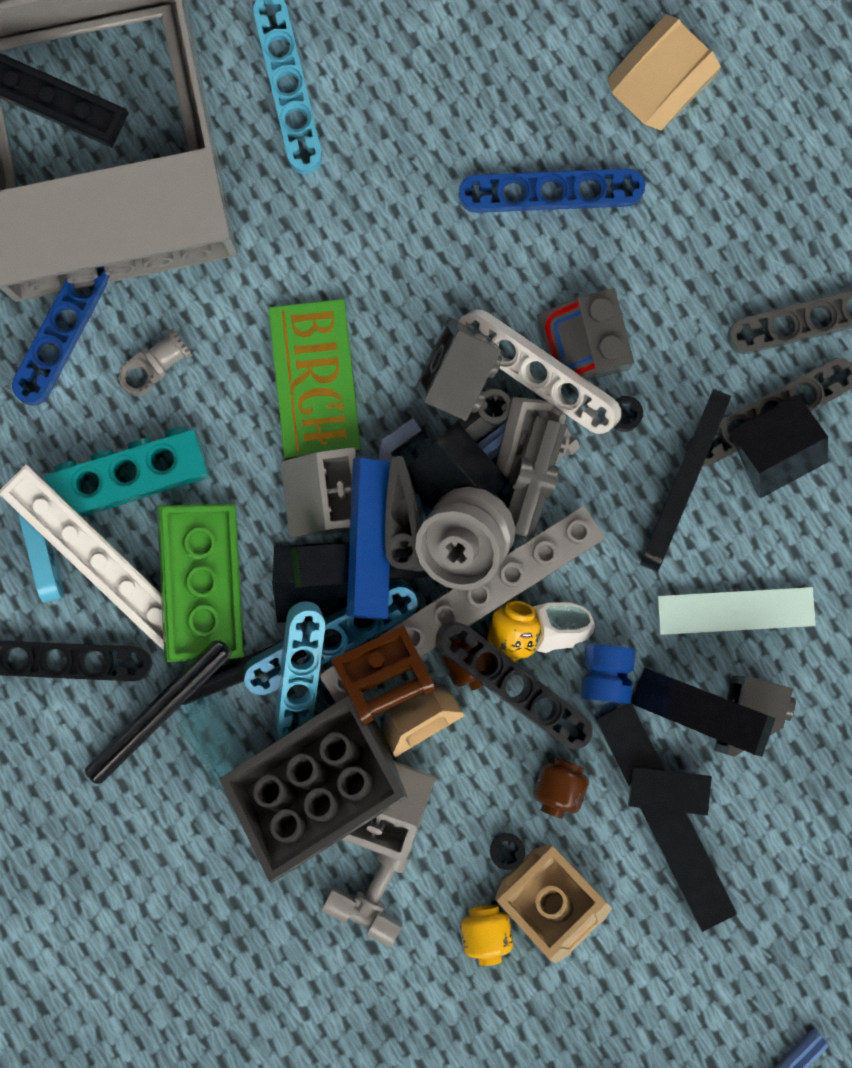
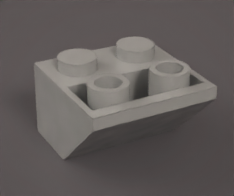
[281,447,358,539]
[342,761,437,863]

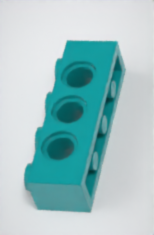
[44,426,211,517]

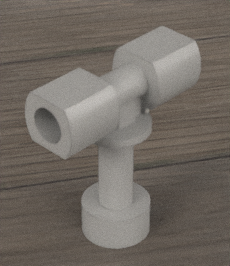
[321,853,411,948]

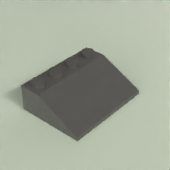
[219,696,407,883]

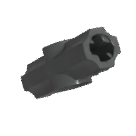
[506,415,567,538]

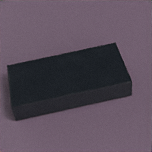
[628,766,712,816]

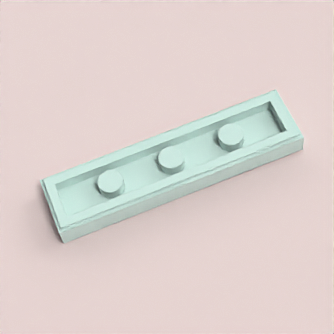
[656,587,816,635]

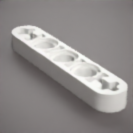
[459,310,621,434]

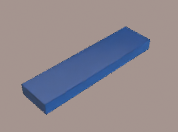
[347,457,391,620]

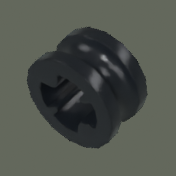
[613,396,643,432]
[490,833,525,870]

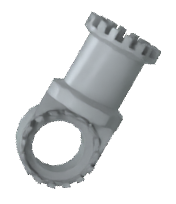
[118,328,192,396]

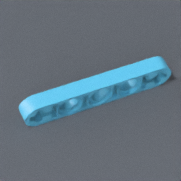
[253,0,322,174]

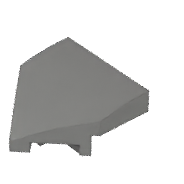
[496,397,580,476]

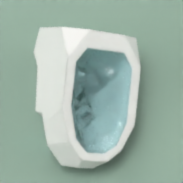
[533,602,595,653]

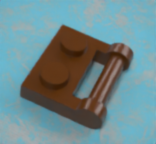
[331,625,436,726]

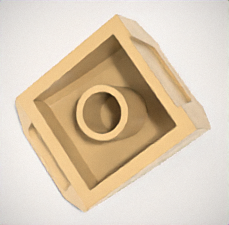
[608,14,721,130]
[381,684,465,757]
[495,844,612,963]

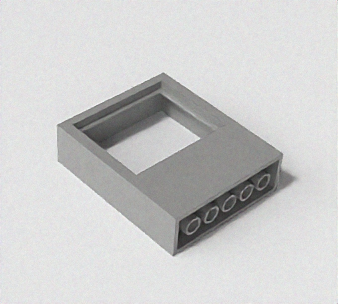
[0,0,238,302]

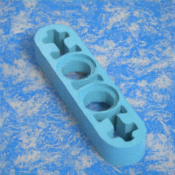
[274,601,325,739]

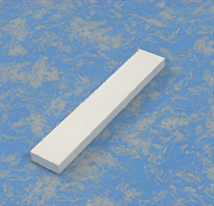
[0,464,164,650]

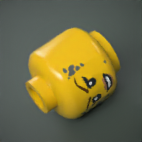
[487,601,541,662]
[460,905,514,966]

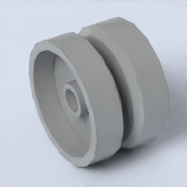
[415,486,516,590]

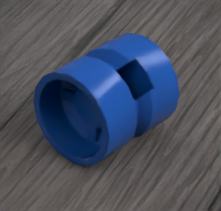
[581,644,636,704]

